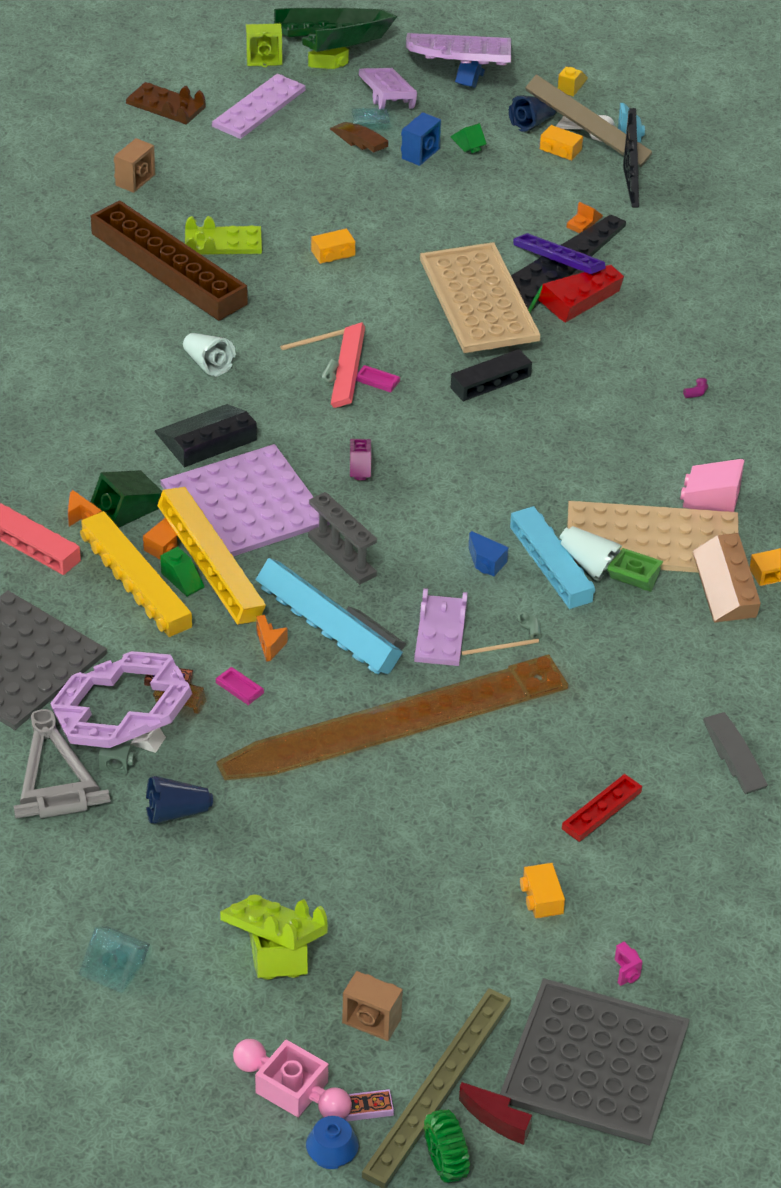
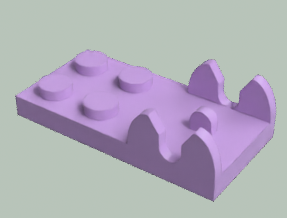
[359,68,417,109]
[414,588,468,666]

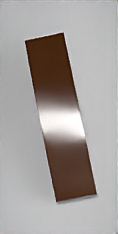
[330,122,388,153]

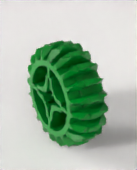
[423,1109,470,1183]

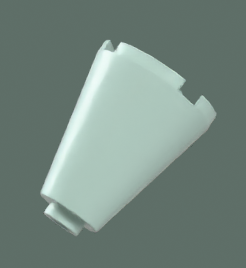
[183,333,236,377]
[560,526,622,582]

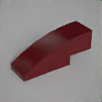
[459,1082,532,1145]

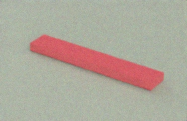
[331,322,365,408]

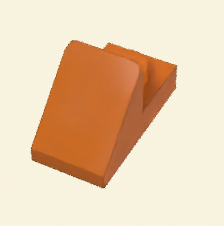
[566,202,603,233]
[68,490,102,527]
[256,615,288,662]

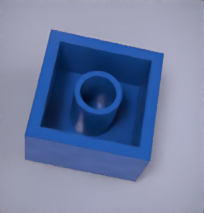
[401,112,441,166]

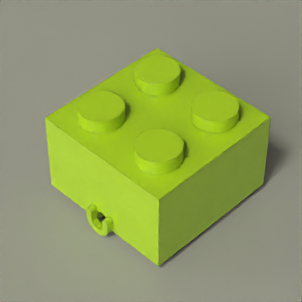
[246,24,282,67]

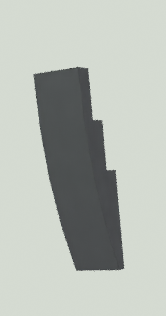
[703,712,768,794]

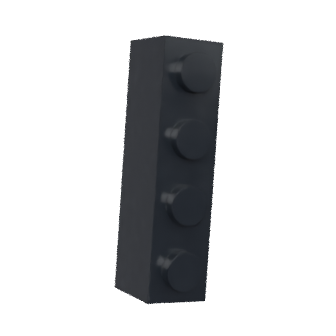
[450,349,532,402]

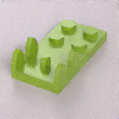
[185,216,262,255]
[220,895,328,950]

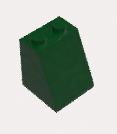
[90,470,162,528]

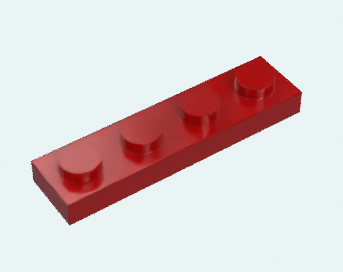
[562,774,642,842]

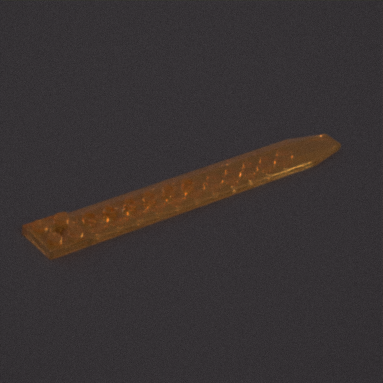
[216,654,568,780]

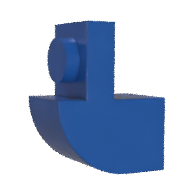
[455,61,485,88]

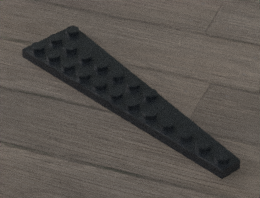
[511,215,626,310]

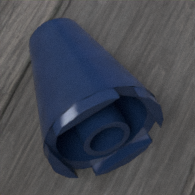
[508,95,557,132]
[146,776,213,824]

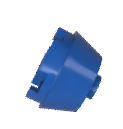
[306,1116,359,1169]

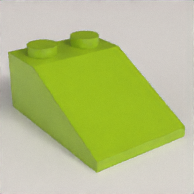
[249,932,308,979]

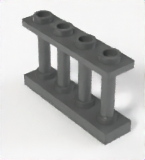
[308,492,377,585]

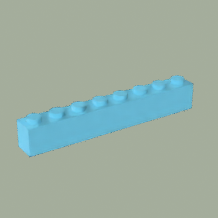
[255,558,403,674]

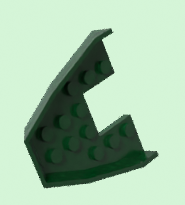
[274,8,398,52]

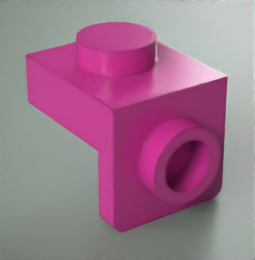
[615,941,643,986]

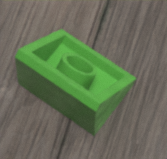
[607,548,663,592]

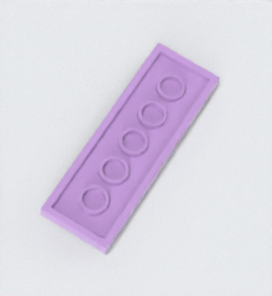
[212,74,305,139]

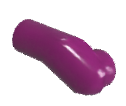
[683,378,708,399]

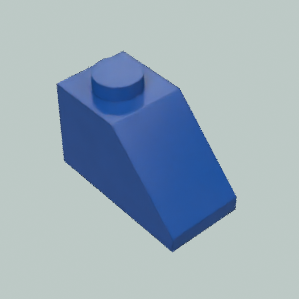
[468,531,509,576]

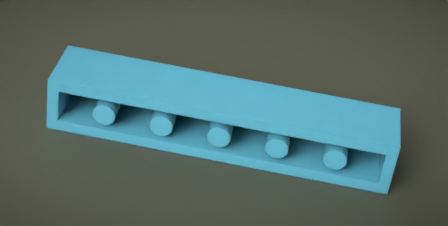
[510,506,595,609]

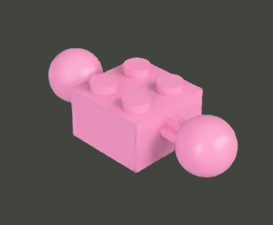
[233,1039,352,1119]

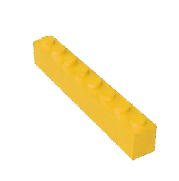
[157,487,266,625]
[80,511,192,637]

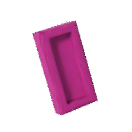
[356,365,400,392]
[216,667,264,705]

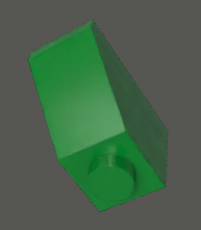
[450,123,487,154]
[160,546,205,597]

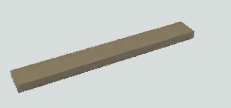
[525,74,652,167]

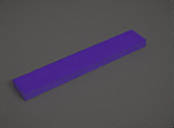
[513,233,605,274]

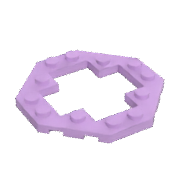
[50,651,192,748]

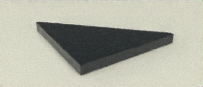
[623,108,639,208]

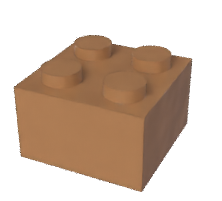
[114,138,155,193]
[342,971,403,1041]

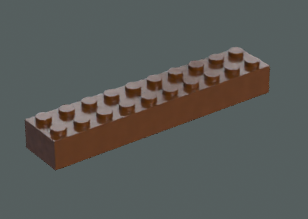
[90,200,248,321]

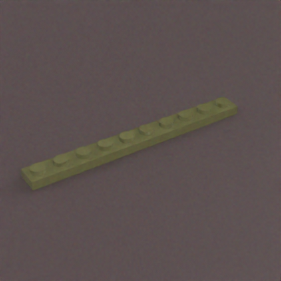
[362,988,511,1188]

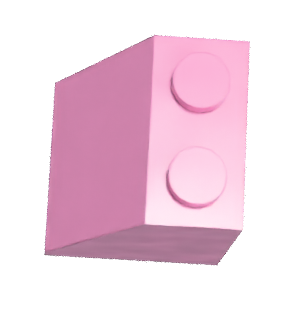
[680,459,744,512]

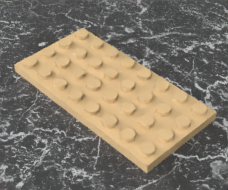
[420,242,540,353]
[567,501,738,573]

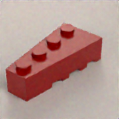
[539,265,624,323]

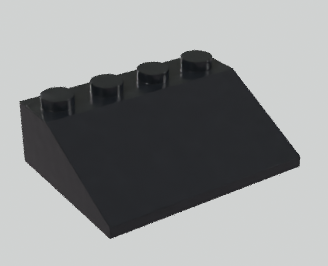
[155,404,257,467]

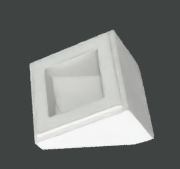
[132,728,166,753]

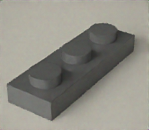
[346,606,406,650]

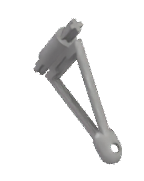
[13,709,110,819]

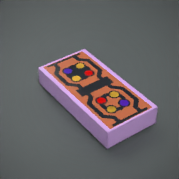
[345,1089,394,1121]

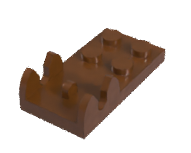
[126,82,206,125]

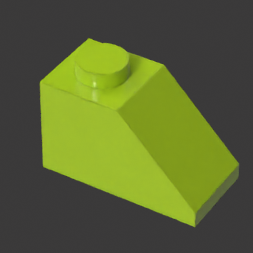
[308,47,349,69]

